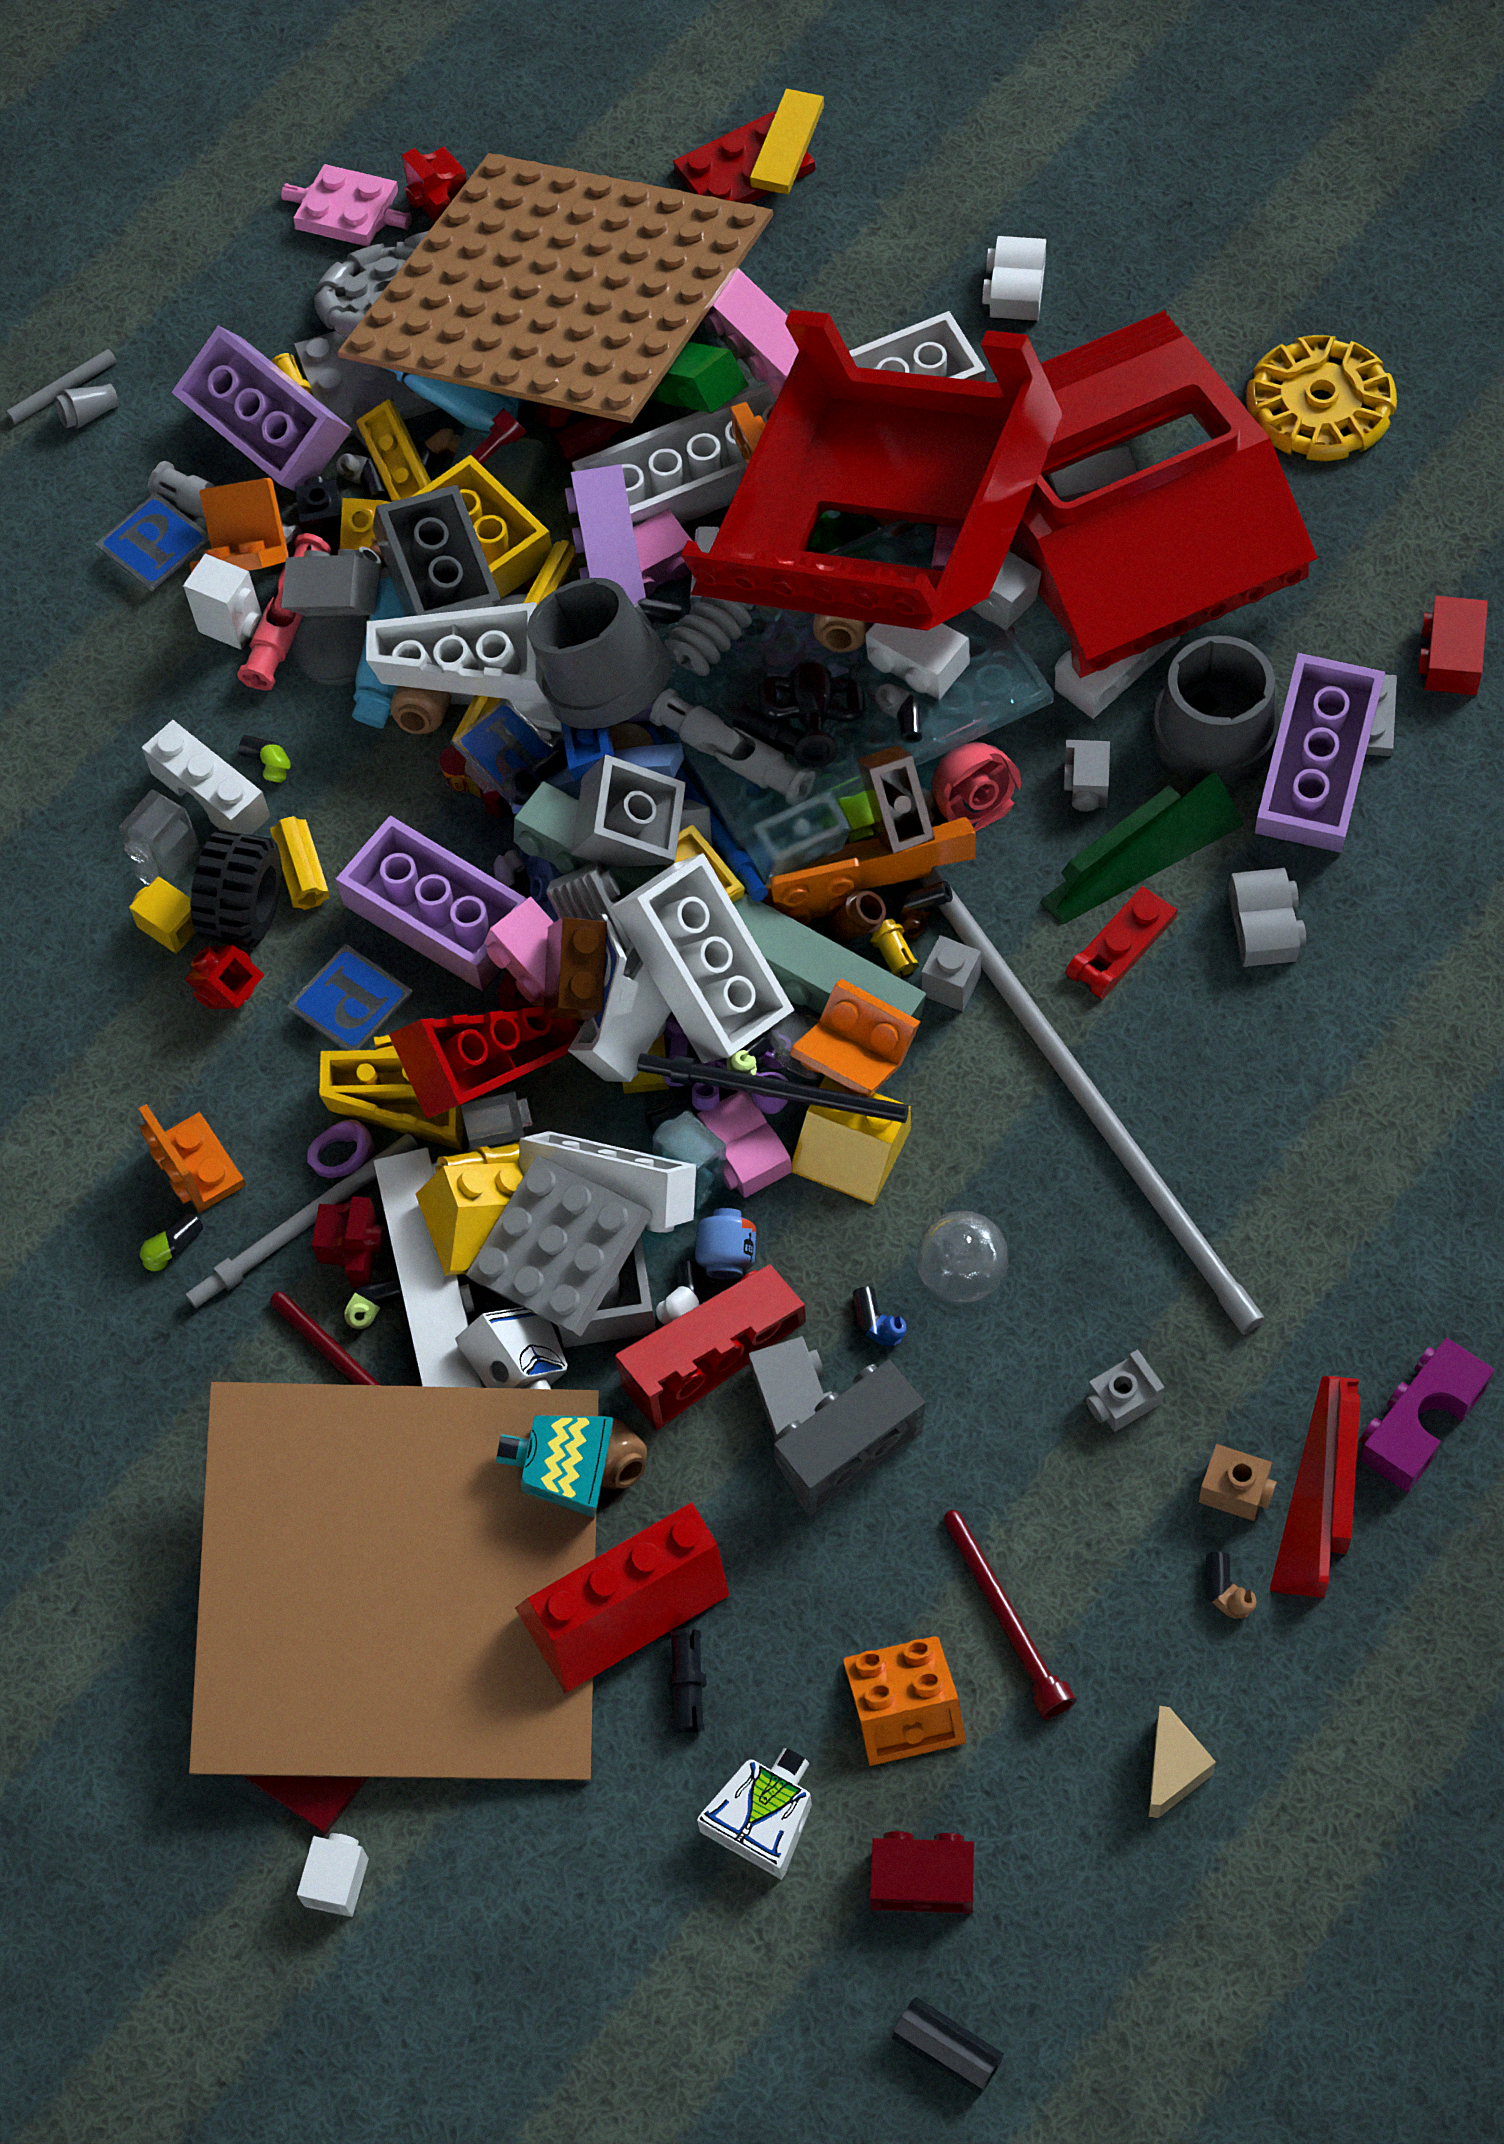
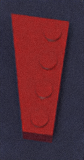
[388,1006,580,1119]
[615,1264,806,1431]

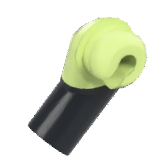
[725,1033,770,1075]
[344,1276,404,1329]

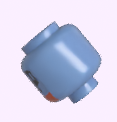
[695,1208,757,1280]

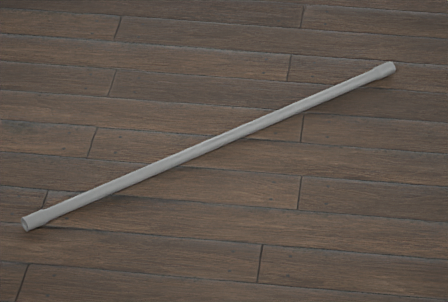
[781,690,1265,1335]

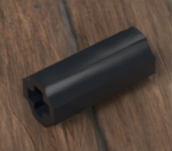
[892,1997,1004,2096]

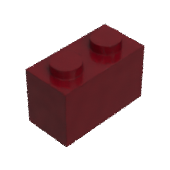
[870,1831,974,1914]

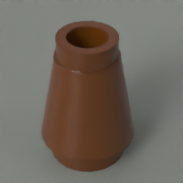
[826,891,886,944]

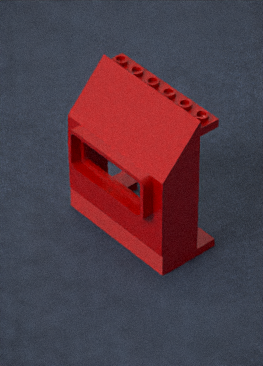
[681,309,1062,631]
[995,310,1318,679]

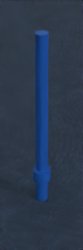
[645,727,768,902]

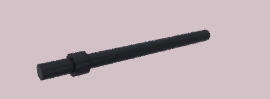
[637,1053,909,1123]

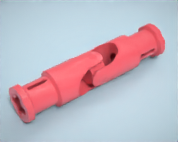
[237,533,331,691]

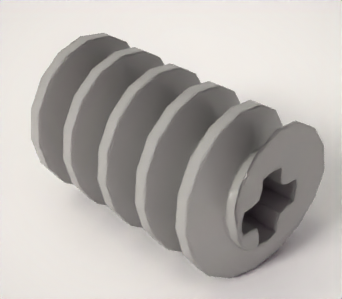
[664,597,753,676]

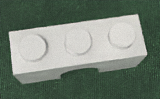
[141,720,271,835]

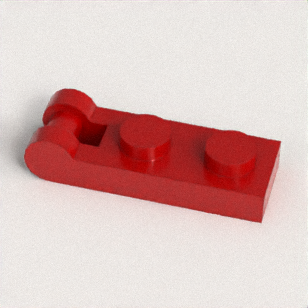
[1065,886,1178,1000]

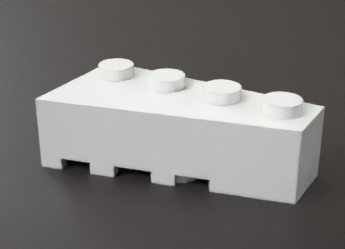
[366,602,548,704]

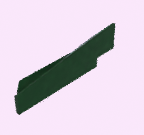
[1040,771,1243,925]

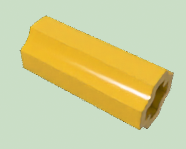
[270,816,329,910]

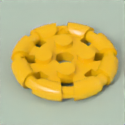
[1246,335,1397,461]

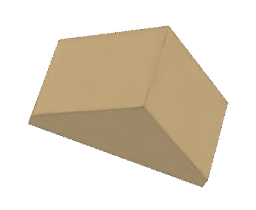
[1148,1706,1216,1818]

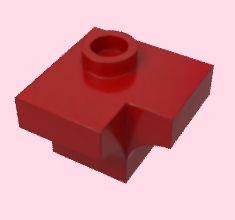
[401,146,467,223]

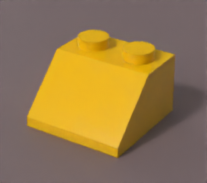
[791,1075,911,1205]
[415,1162,523,1276]

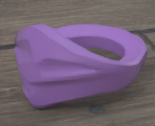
[307,1119,375,1178]

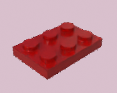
[673,110,816,204]

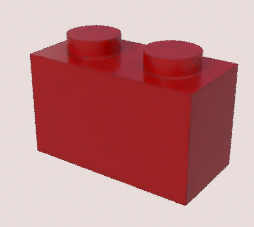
[1418,596,1488,695]

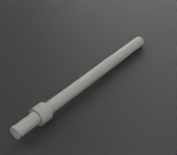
[185,1133,419,1309]

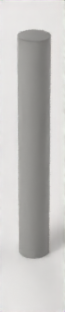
[6,349,117,425]

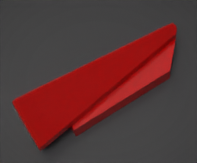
[1270,1376,1360,1598]

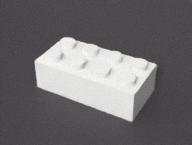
[611,853,794,1063]

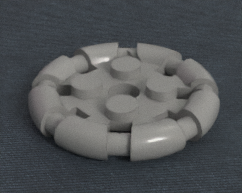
[314,242,415,337]

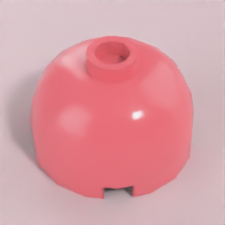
[931,742,1022,831]

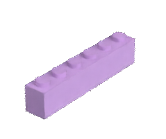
[565,464,663,724]

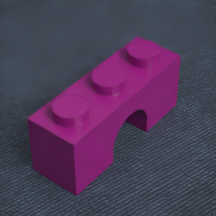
[1359,1337,1495,1493]

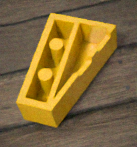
[319,1050,463,1150]

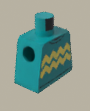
[496,1415,613,1518]

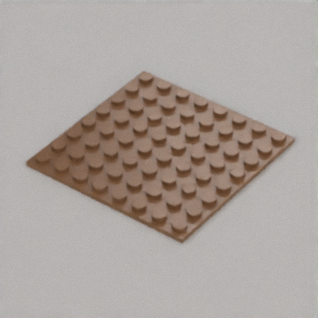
[337,153,773,423]
[189,1382,599,1781]

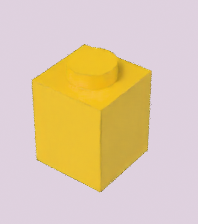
[129,876,196,954]

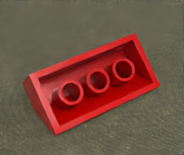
[515,1502,729,1693]

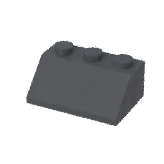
[372,484,501,617]
[774,1359,926,1516]

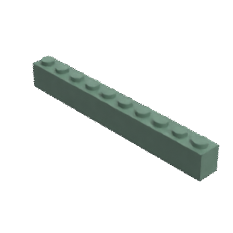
[513,781,926,1020]

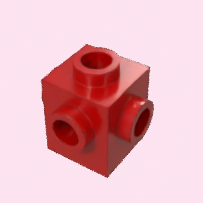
[184,945,264,1009]

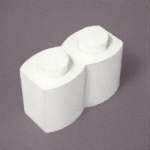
[982,236,1046,321]

